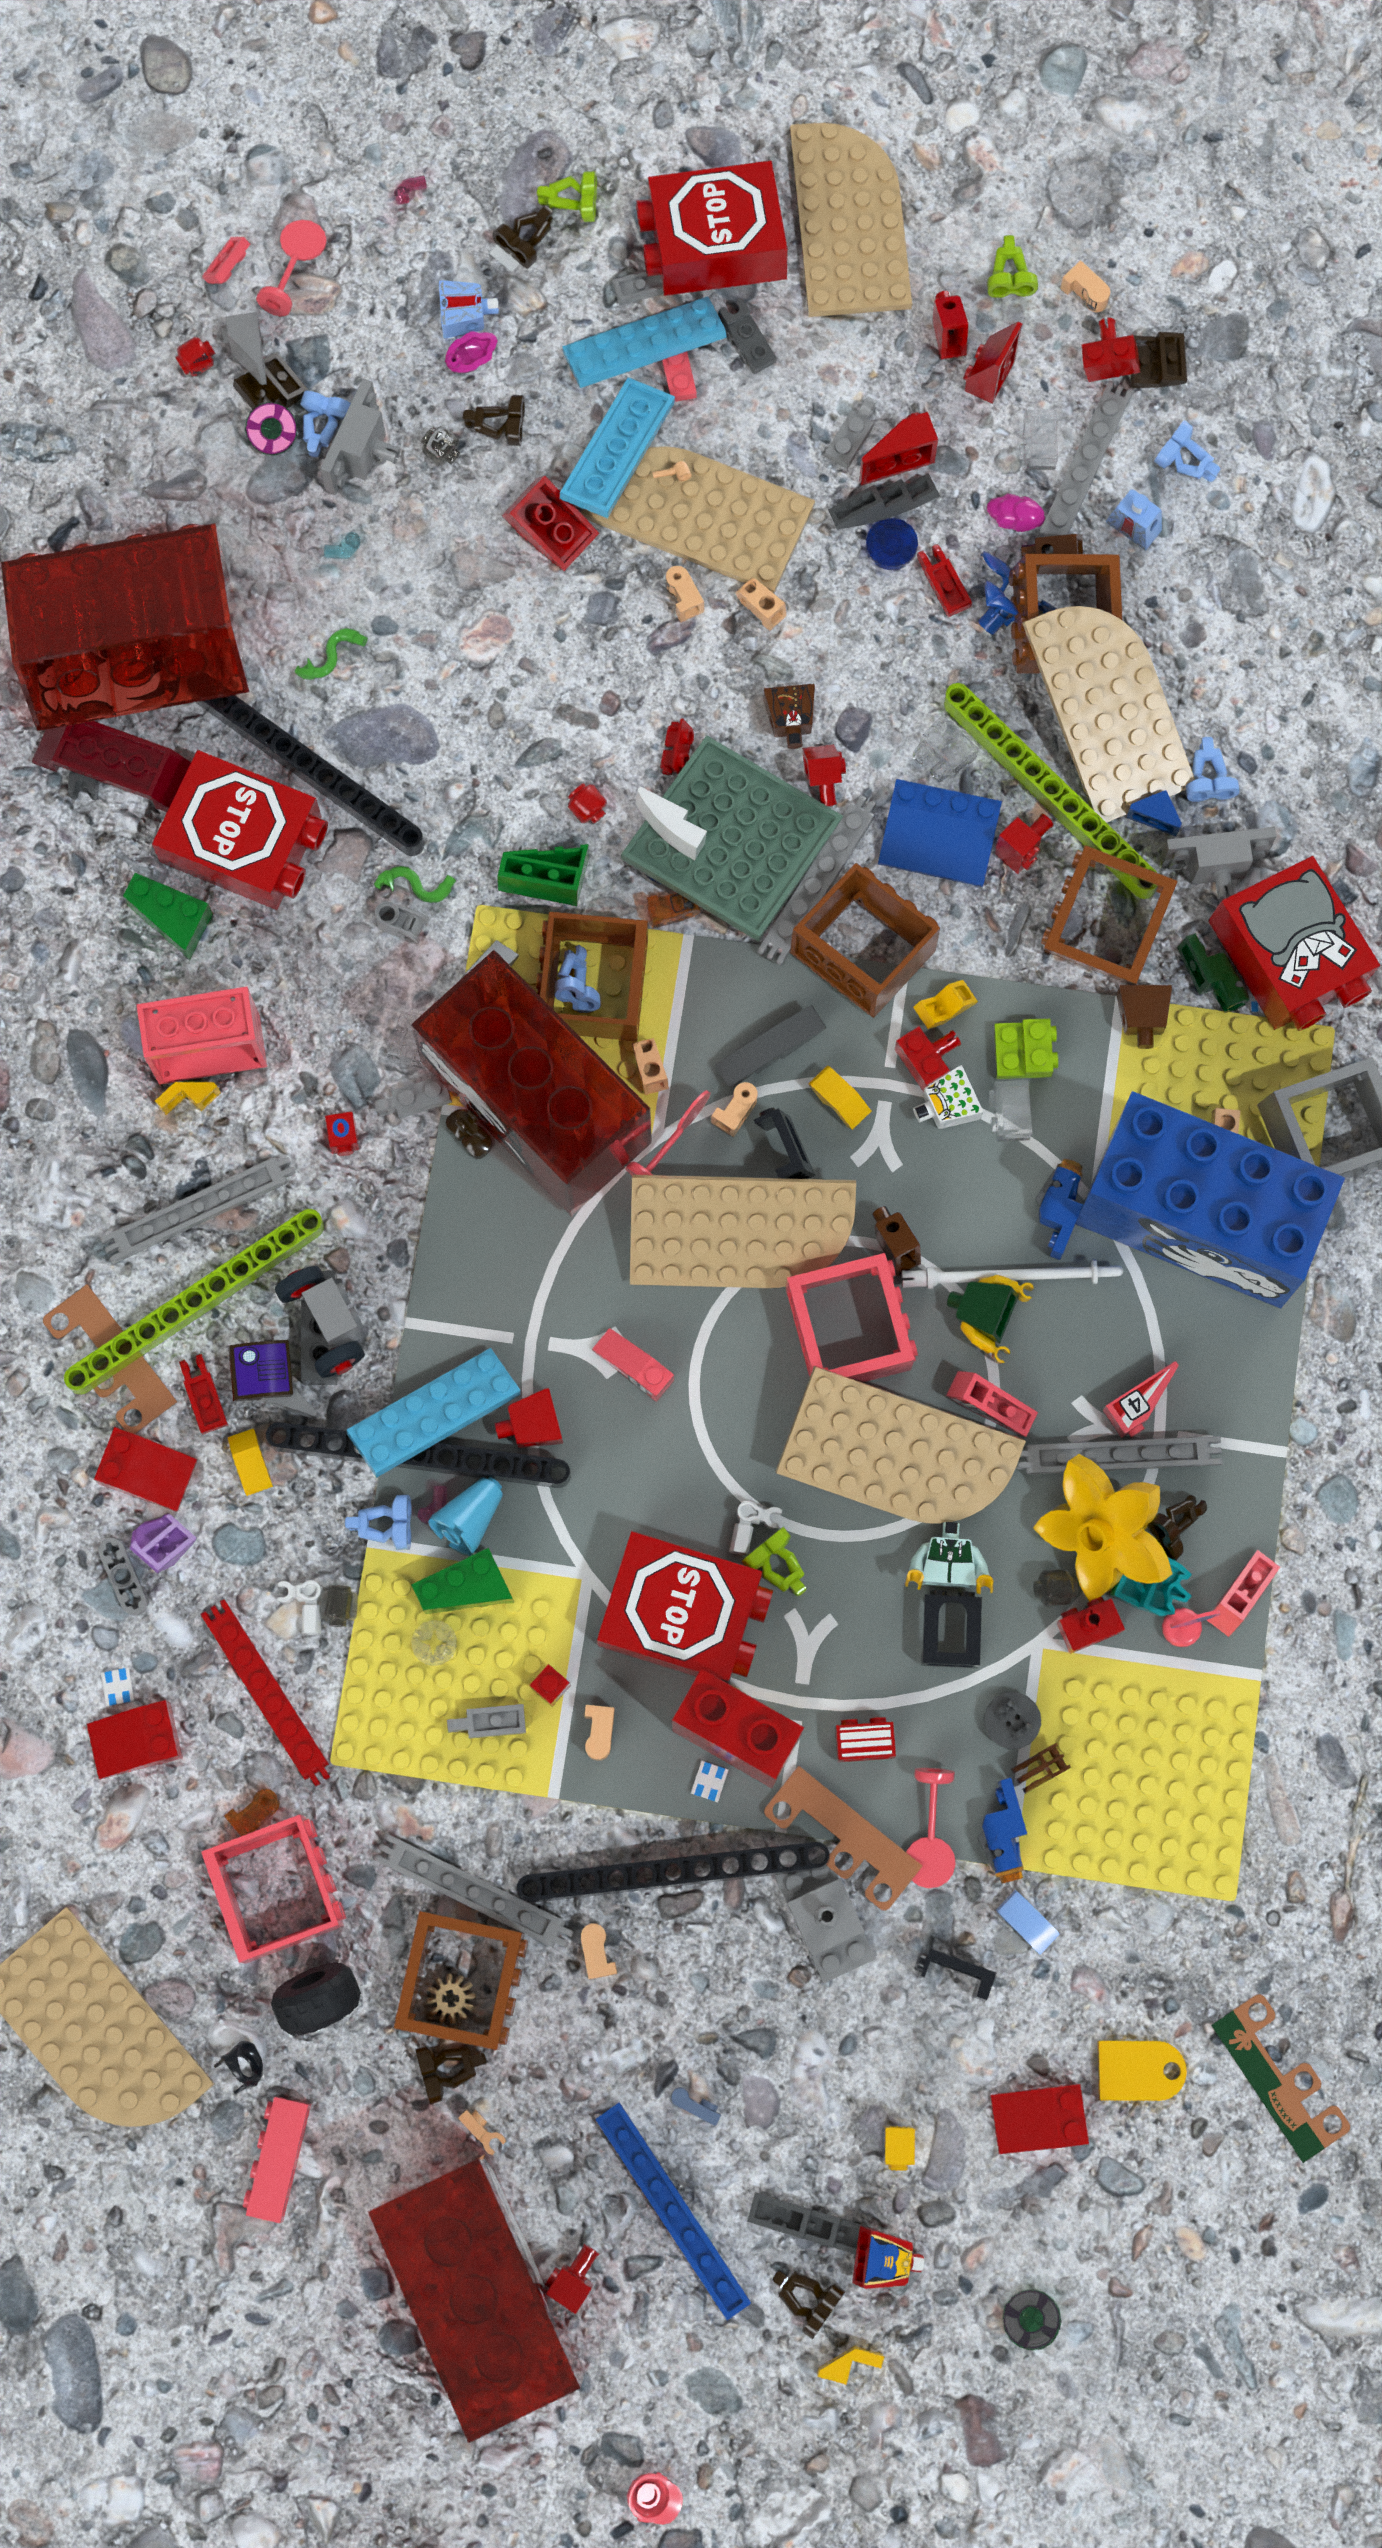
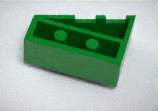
[497,844,589,906]
[123,873,213,961]
[412,1548,515,1614]

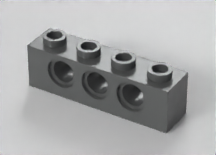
[301,1270,342,1386]

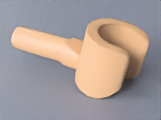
[653,461,691,482]

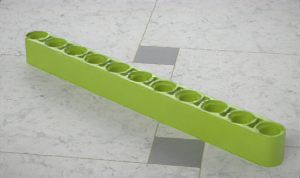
[944,683,1158,899]
[64,1209,324,1395]

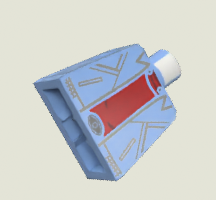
[439,280,499,338]
[1106,489,1162,551]

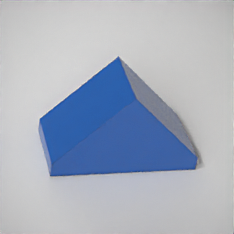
[1126,790,1182,837]

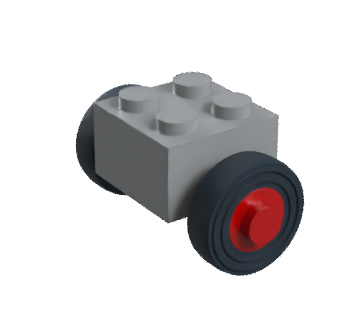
[275,1266,365,1378]

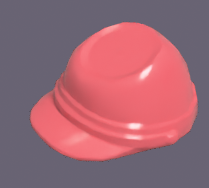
[627,2472,683,2525]

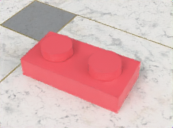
[202,237,250,284]
[661,351,697,402]

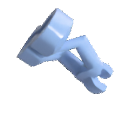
[300,391,351,458]
[1154,420,1220,482]
[1186,737,1240,802]
[554,945,601,1013]
[345,1495,412,1550]

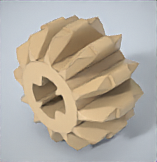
[427,1974,476,2024]

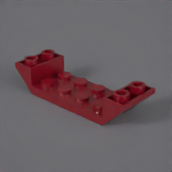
[32,713,191,812]

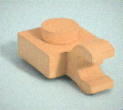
[458,2109,506,2155]

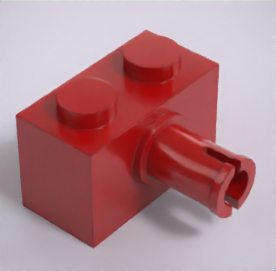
[1081,317,1140,382]
[802,744,846,806]
[994,814,1054,874]
[894,1026,961,1092]
[1057,1597,1125,1654]
[545,2243,599,2314]

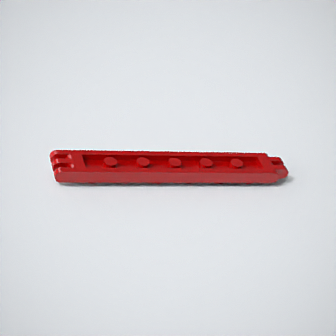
[200,1599,330,1787]

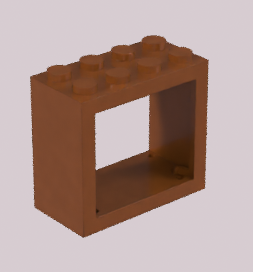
[1009,554,1122,674]
[1041,845,1178,985]
[790,863,940,1018]
[533,912,648,1041]
[394,1911,529,2050]

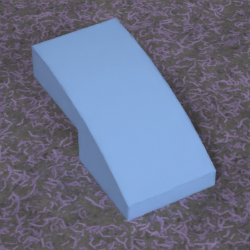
[995,1890,1060,1955]

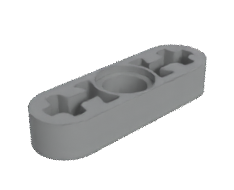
[98,1538,148,1616]

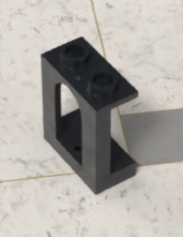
[754,1107,816,1179]
[921,1590,982,1668]
[914,1948,997,2001]

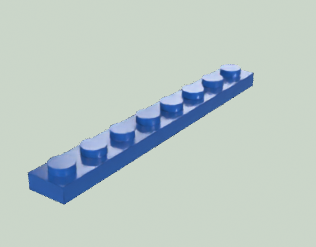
[595,2102,751,2320]

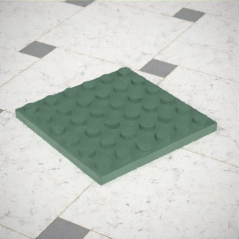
[621,735,843,942]

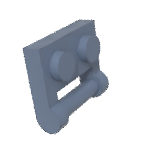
[671,2087,721,2126]

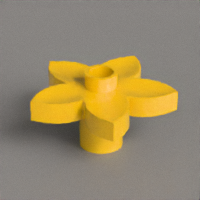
[1033,1454,1172,1602]

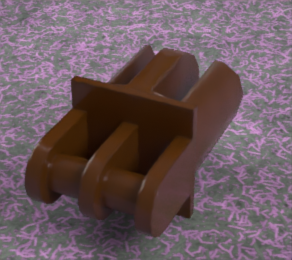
[1011,1742,1071,1794]

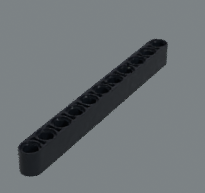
[187,672,425,856]
[266,1422,571,1488]
[516,1842,830,1903]

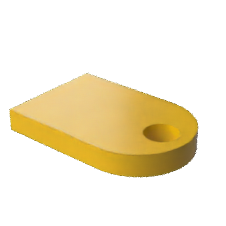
[1098,2041,1187,2101]

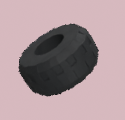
[271,1962,361,2036]

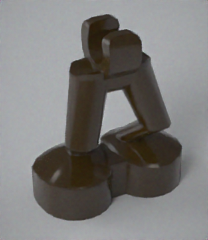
[492,206,553,269]
[463,395,525,446]
[446,1109,492,1159]
[1148,1495,1207,1561]
[415,2045,486,2105]
[773,2271,846,2340]

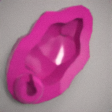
[445,331,498,374]
[987,493,1045,532]

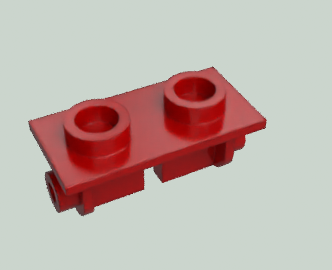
[660,718,694,776]

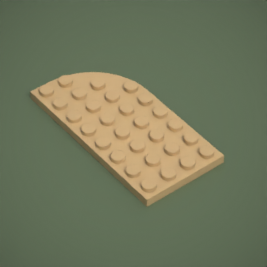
[790,123,912,317]
[581,446,815,594]
[1022,606,1195,823]
[630,1175,856,1288]
[775,1366,1026,1523]
[0,1907,215,2127]

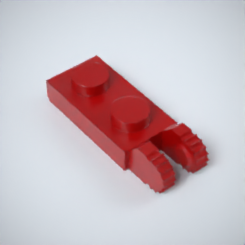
[917,544,972,617]
[179,1354,229,1435]

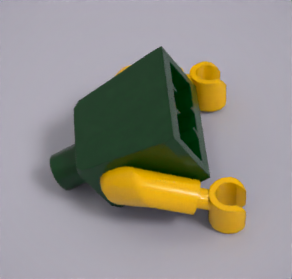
[947,1275,1034,1364]

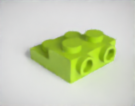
[994,1019,1058,1079]

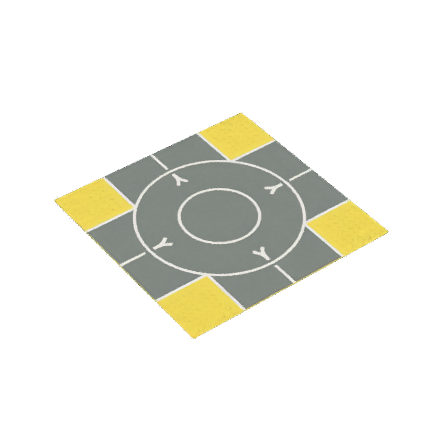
[330,905,1335,1901]

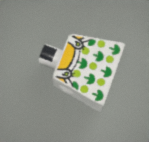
[913,1065,983,1129]

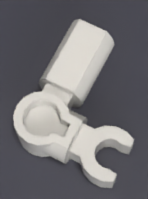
[729,1501,782,1556]
[277,1580,324,1635]

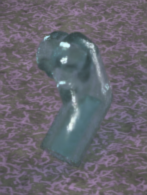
[324,532,361,559]

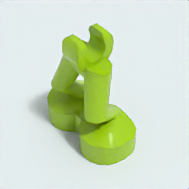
[537,171,597,222]
[987,235,1038,298]
[741,1527,806,1597]

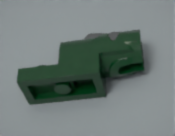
[1177,933,1250,1013]

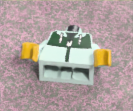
[905,1522,993,1594]

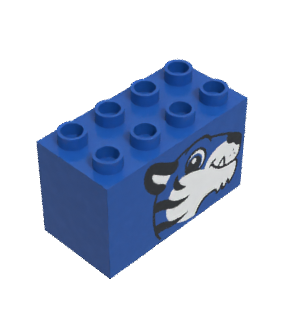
[1075,1091,1345,1309]

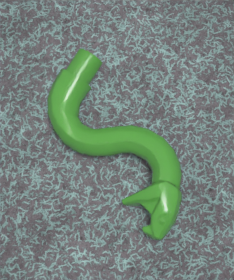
[295,628,368,680]
[374,866,456,903]

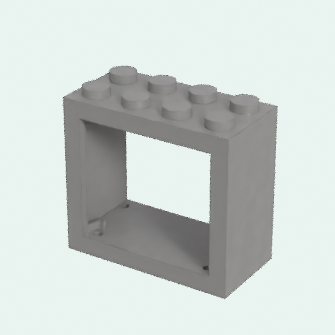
[1257,1057,1382,1183]

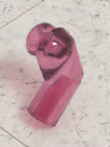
[394,175,427,205]
[417,1486,447,1524]

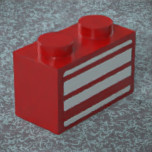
[835,1717,896,1762]

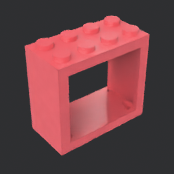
[136,986,267,1085]
[786,1253,918,1383]
[201,1814,346,1964]

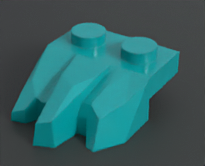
[1110,1558,1192,1616]

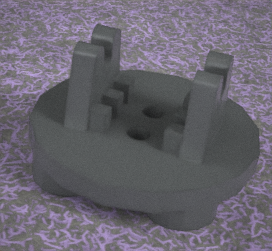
[984,1692,1041,1750]

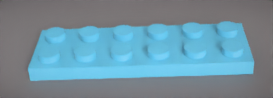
[562,296,727,388]
[560,377,675,519]
[347,1348,521,1478]

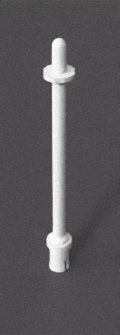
[901,1259,1123,1289]

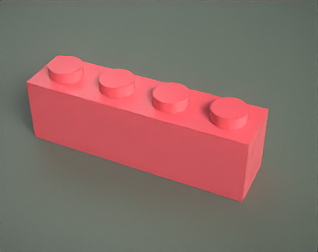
[243,2096,311,2223]

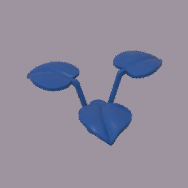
[978,551,1057,635]

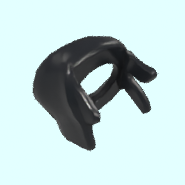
[214,2041,263,2095]

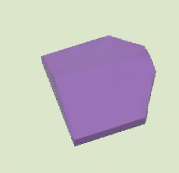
[130,1514,197,1573]

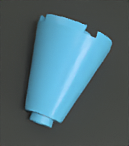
[428,1477,503,1556]

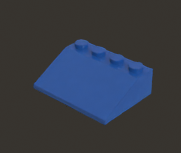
[878,779,1002,887]

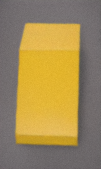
[913,980,978,1029]
[808,1065,872,1130]
[155,1082,221,1115]
[227,1428,273,1496]
[817,2346,884,2385]

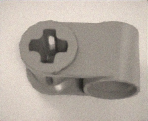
[375,901,429,944]

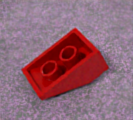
[963,322,1023,404]
[859,412,938,486]
[501,475,600,571]
[94,1427,198,1512]
[87,1700,183,1780]
[990,2083,1089,2154]

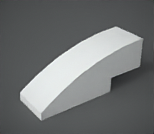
[636,787,707,860]

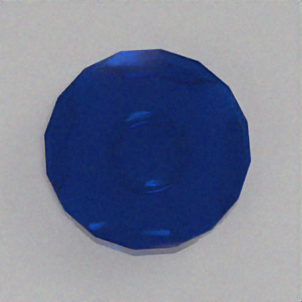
[865,518,918,570]

